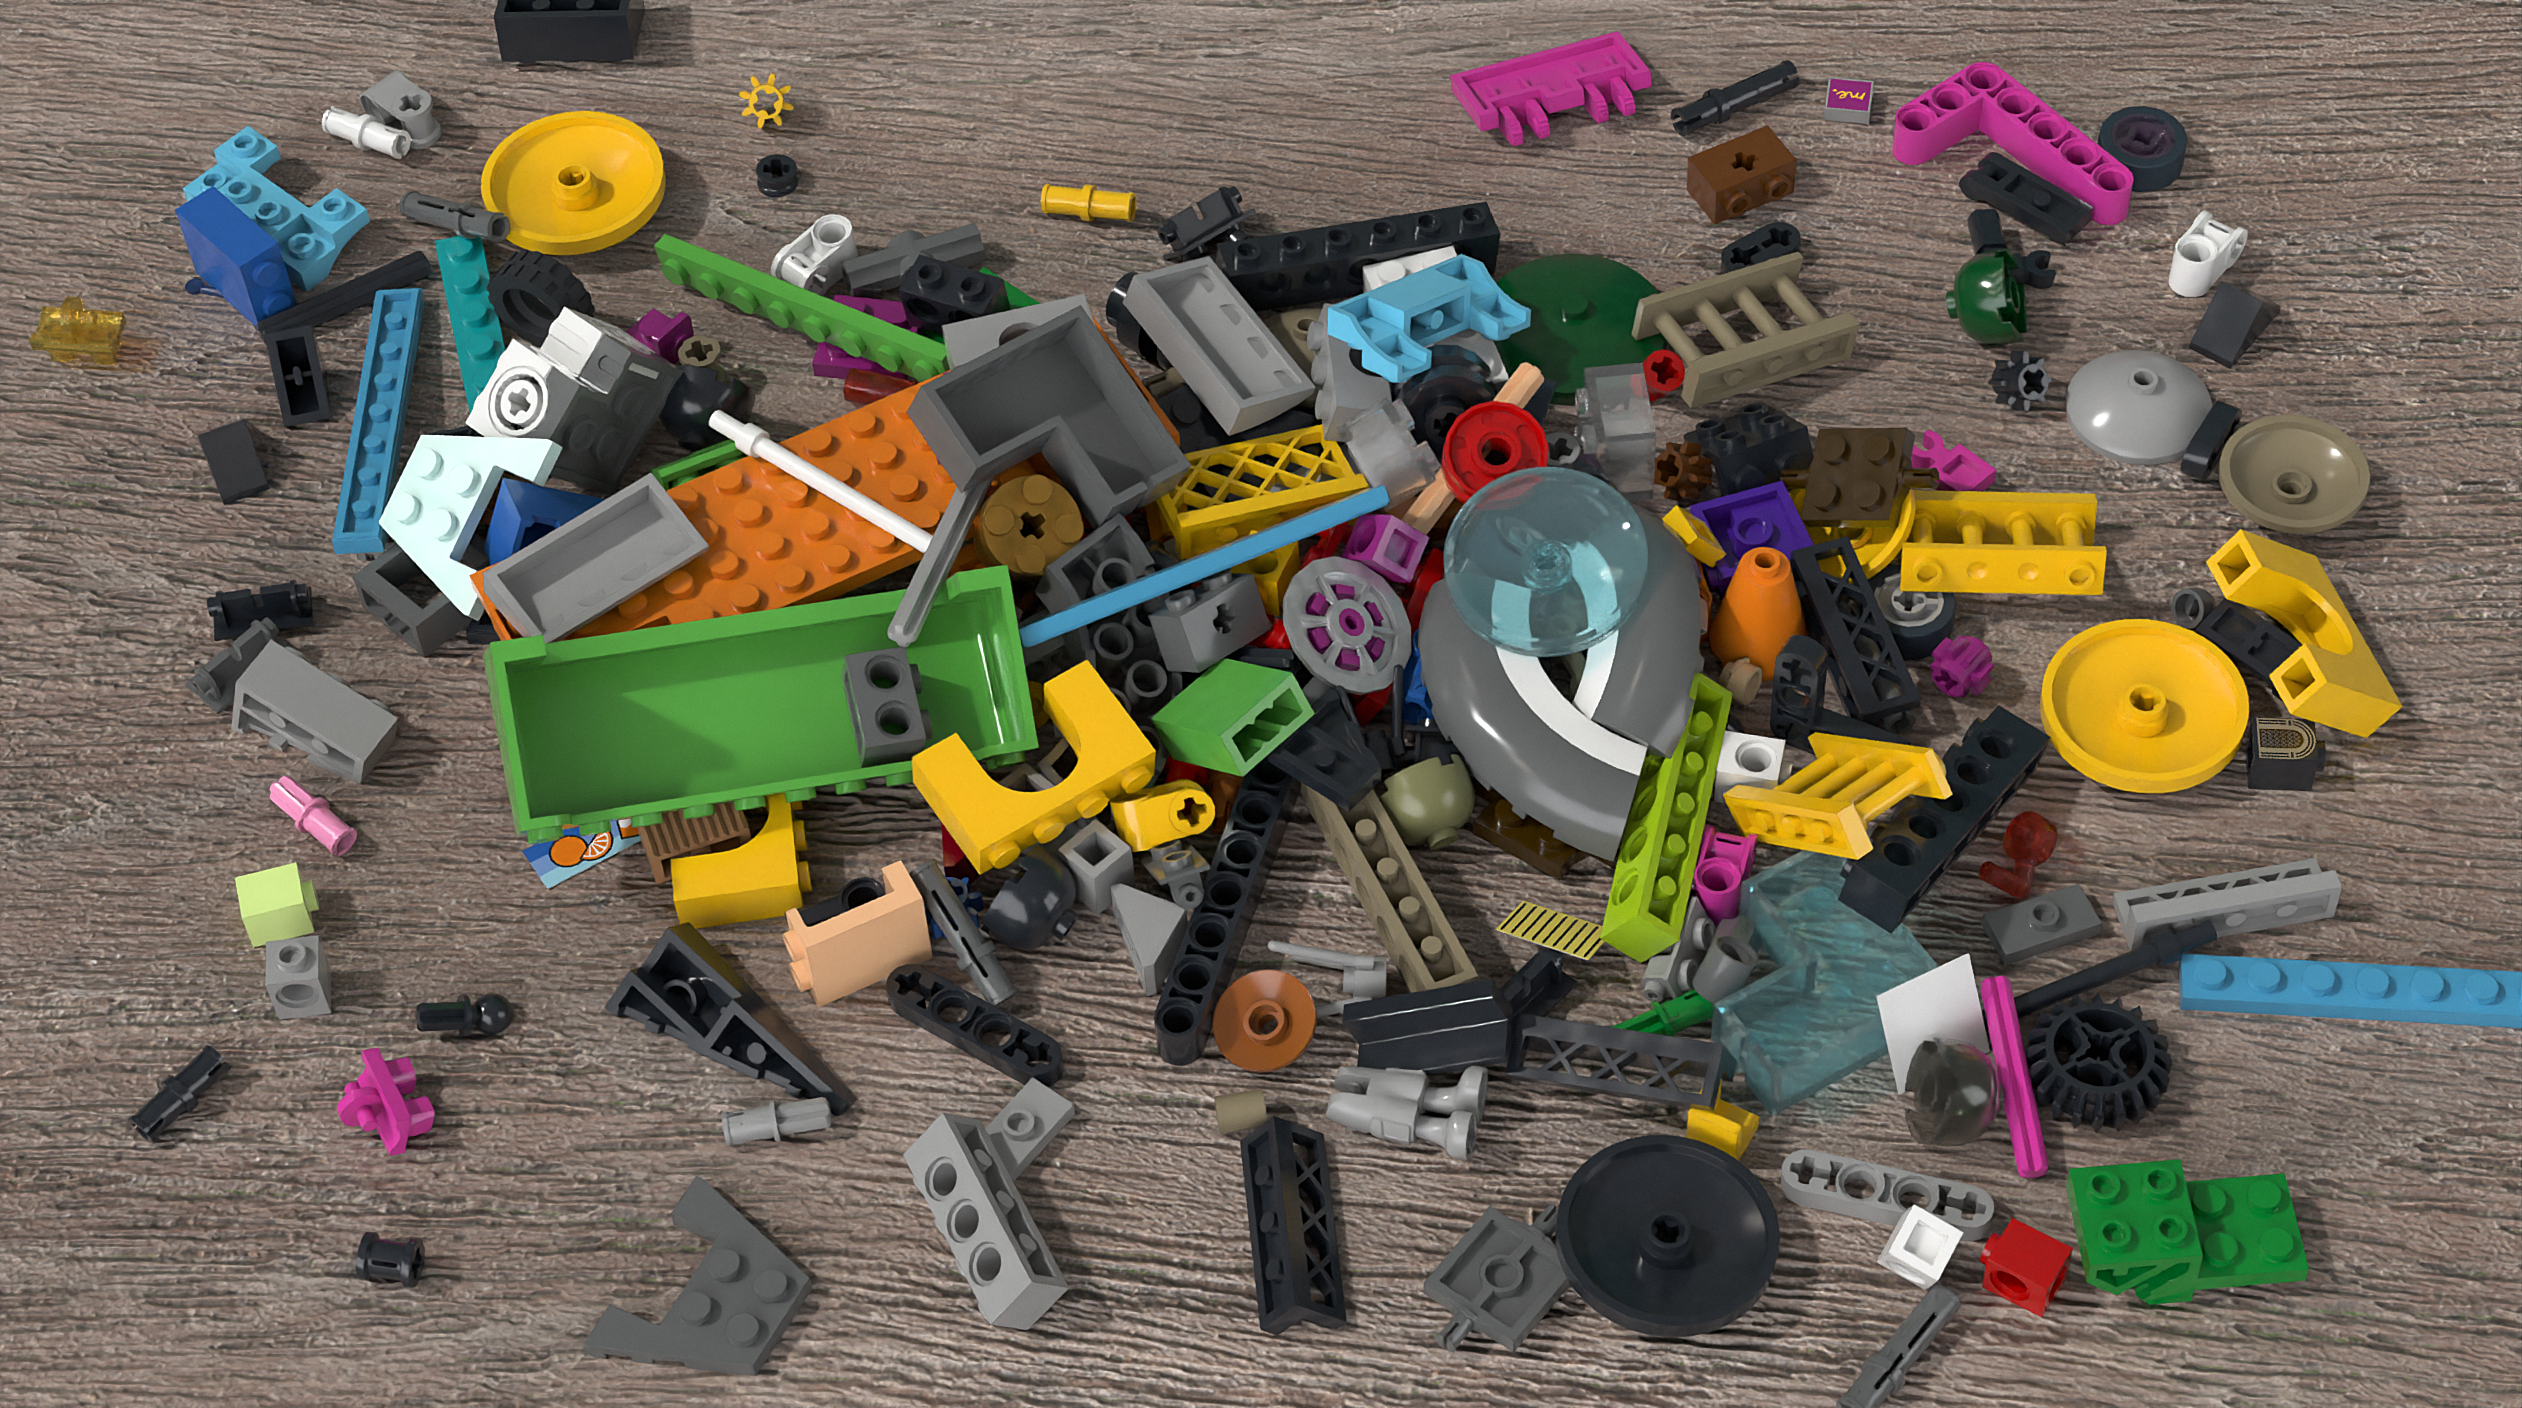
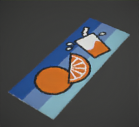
[522,819,641,889]

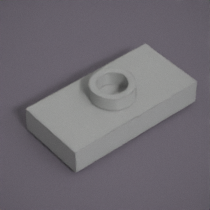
[985,1077,1075,1182]

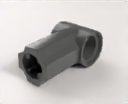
[1692,915,1763,1006]

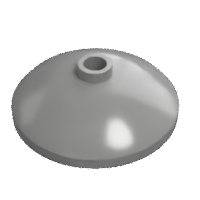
[2065,350,2212,465]

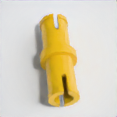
[1041,184,1137,222]

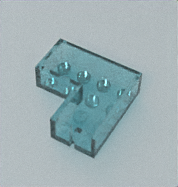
[1711,850,1939,1116]

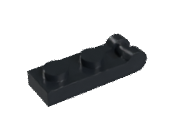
[1959,152,2094,246]

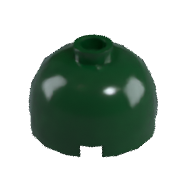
[1946,248,2027,345]

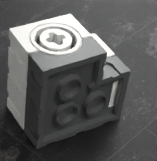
[465,307,684,495]

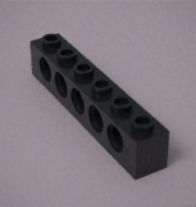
[1216,202,1501,312]
[1838,705,2051,934]

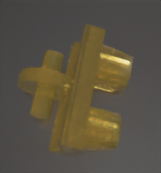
[29,296,127,365]

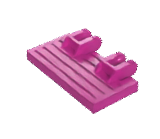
[1450,31,1652,147]

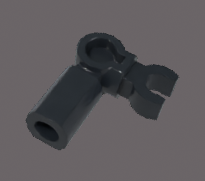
[1967,209,2056,289]

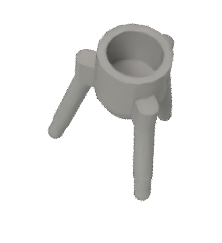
[1268,940,1386,1018]

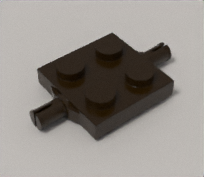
[1780,428,1940,528]
[1471,776,1620,880]

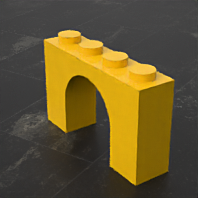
[2206,529,2403,738]
[912,660,1156,875]
[670,794,812,929]

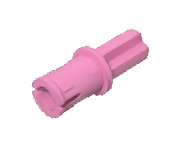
[270,776,357,856]

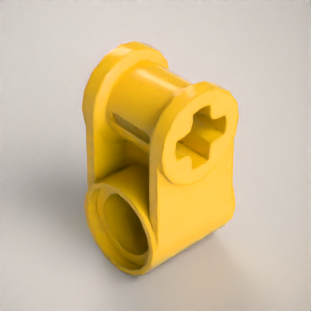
[1110,779,1215,852]

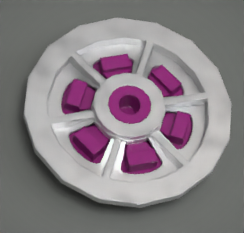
[1283,556,1411,695]

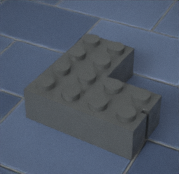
[907,305,1191,530]

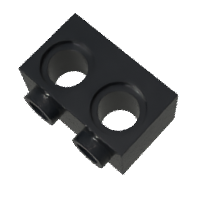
[898,254,1011,335]

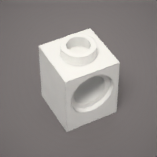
[1714,731,1793,803]
[1877,1204,1964,1290]

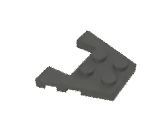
[583,1176,812,1376]

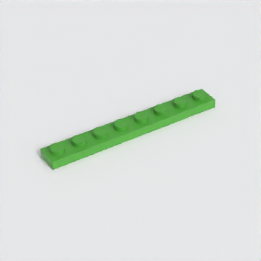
[654,234,950,382]

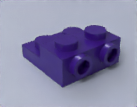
[1689,481,1814,601]

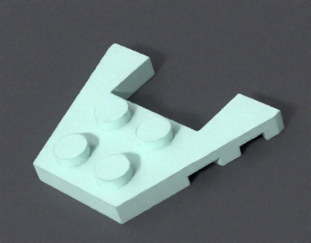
[378,435,563,621]

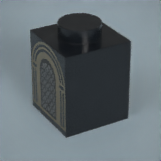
[2245,717,2326,791]

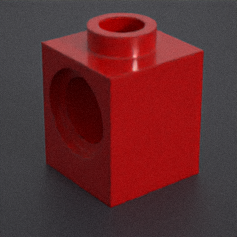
[1979,1218,2073,1318]

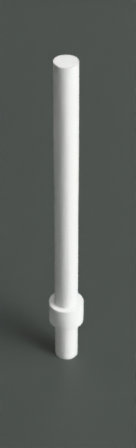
[709,410,933,554]

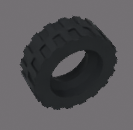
[487,249,595,348]

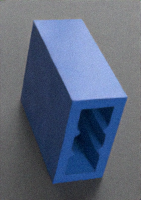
[175,186,297,327]

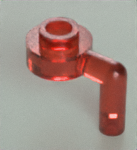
[1978,811,2058,899]

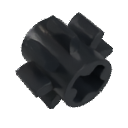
[1988,351,2052,411]

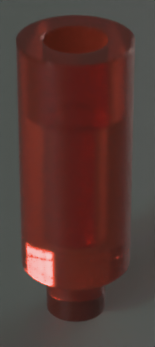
[843,368,919,405]

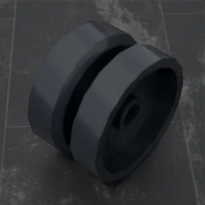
[1391,345,1497,469]

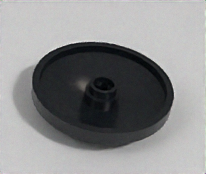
[1555,1135,1780,1337]

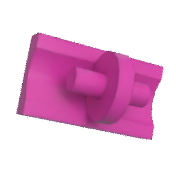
[337,1047,435,1156]

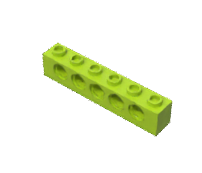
[1600,672,1733,963]

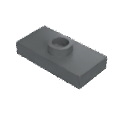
[1982,883,2102,965]

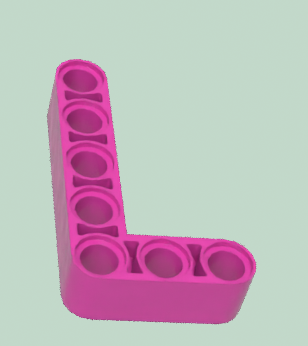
[1892,62,2134,225]

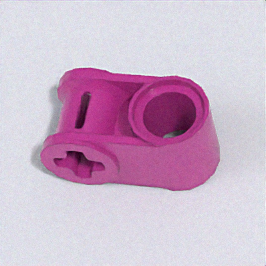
[1693,824,1758,926]

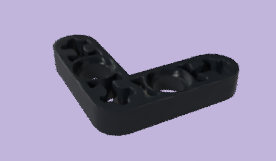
[1770,635,1913,755]

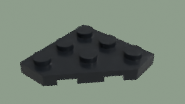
[1156,384,1340,503]

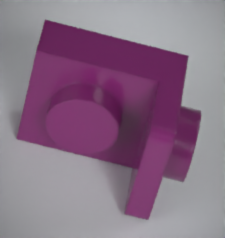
[626,308,694,365]

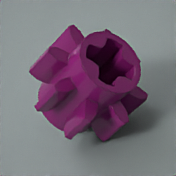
[1930,635,1994,698]

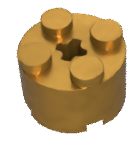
[973,474,1084,583]

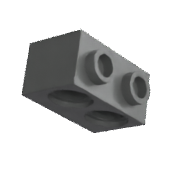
[841,647,932,768]

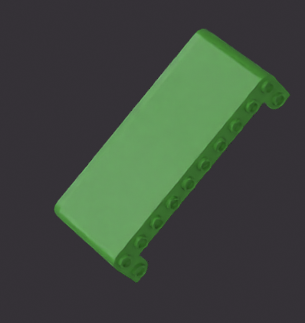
[483,565,1039,845]

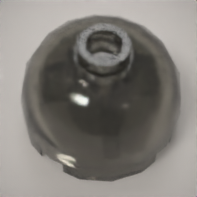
[1905,1037,2005,1147]

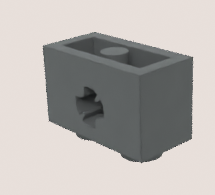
[1148,568,1271,673]

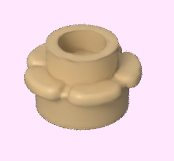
[1718,657,1762,705]

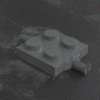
[1424,1203,1571,1353]

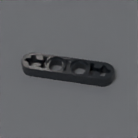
[886,964,1063,1087]

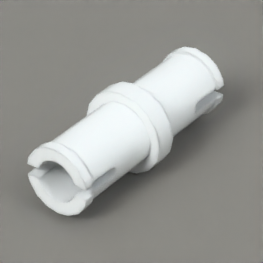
[322,106,411,159]

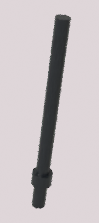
[1981,920,2217,1031]

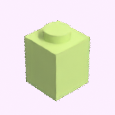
[235,862,320,948]

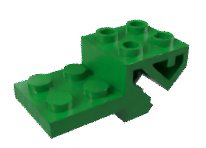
[2066,1159,2309,1305]

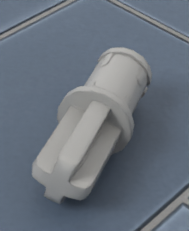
[722,1097,832,1146]

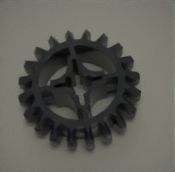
[2025,993,2172,1133]

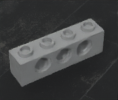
[903,1113,1069,1330]

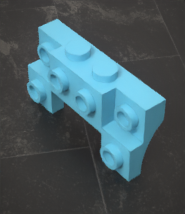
[183,126,370,292]
[1327,254,1531,383]

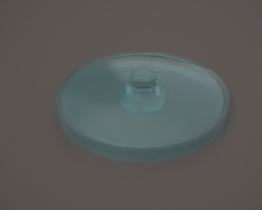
[1444,467,1648,657]

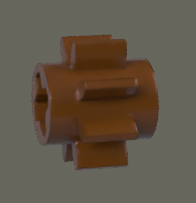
[1653,441,1713,501]

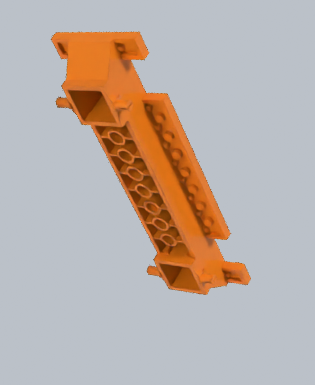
[469,314,1180,642]

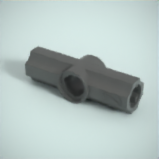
[841,223,986,298]

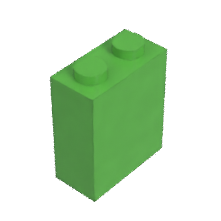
[1150,658,1315,777]

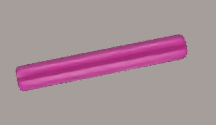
[1980,976,2049,1179]

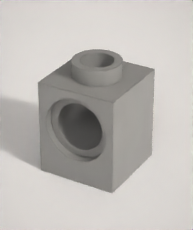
[265,935,331,1020]

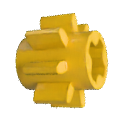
[739,72,794,129]

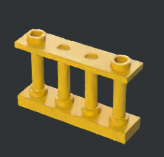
[1900,490,2107,595]
[1723,732,1953,860]

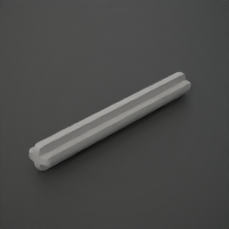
[887,476,994,647]

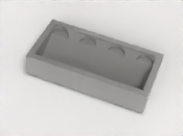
[1123,256,1316,436]
[483,473,709,644]

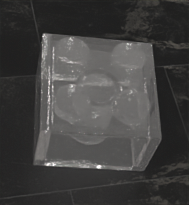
[1574,363,1656,502]

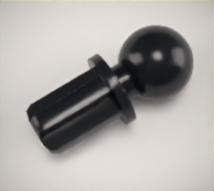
[415,993,513,1037]

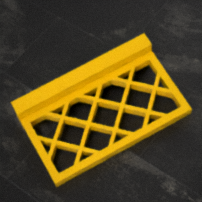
[1156,424,1369,560]

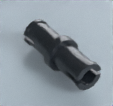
[128,1045,231,1143]

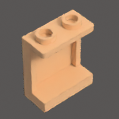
[782,860,933,1007]

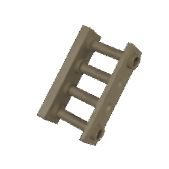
[1631,252,1860,409]

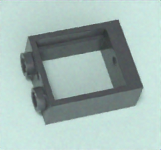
[352,530,490,658]

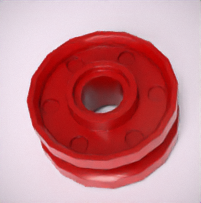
[1441,401,1549,513]

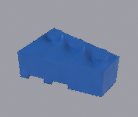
[483,478,606,566]

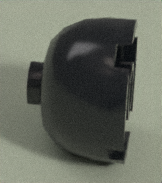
[659,365,756,452]
[980,844,1079,951]

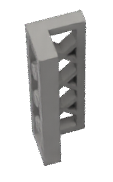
[2112,858,2342,951]

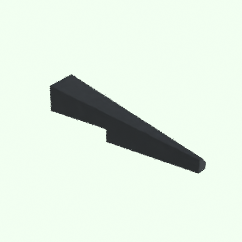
[604,922,857,1116]

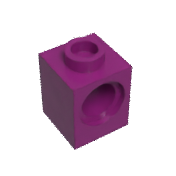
[1341,515,1430,583]

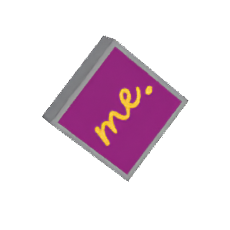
[1824,77,1874,124]

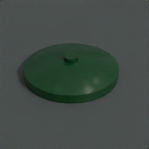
[1493,254,1668,406]

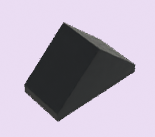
[2189,281,2281,369]
[264,325,332,427]
[196,419,270,505]

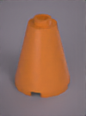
[1709,547,1809,682]

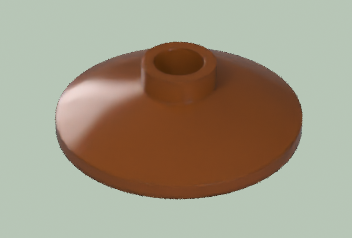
[1213,970,1317,1073]

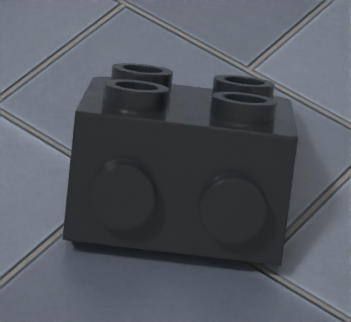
[1683,403,1813,497]

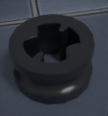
[756,154,798,198]

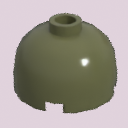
[1374,754,1475,850]

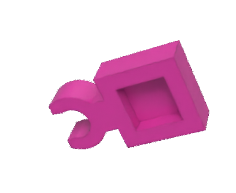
[1911,430,1996,492]

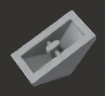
[1110,883,1188,997]

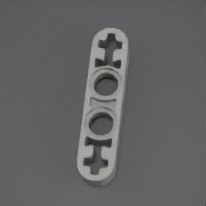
[1781,1149,1994,1242]

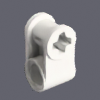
[2168,210,2248,297]
[771,214,858,296]

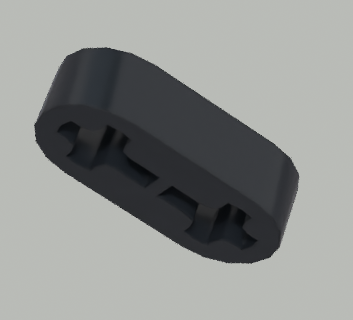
[1720,222,1801,275]
[2180,400,2242,481]

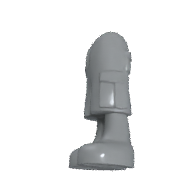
[1326,1065,1488,1161]

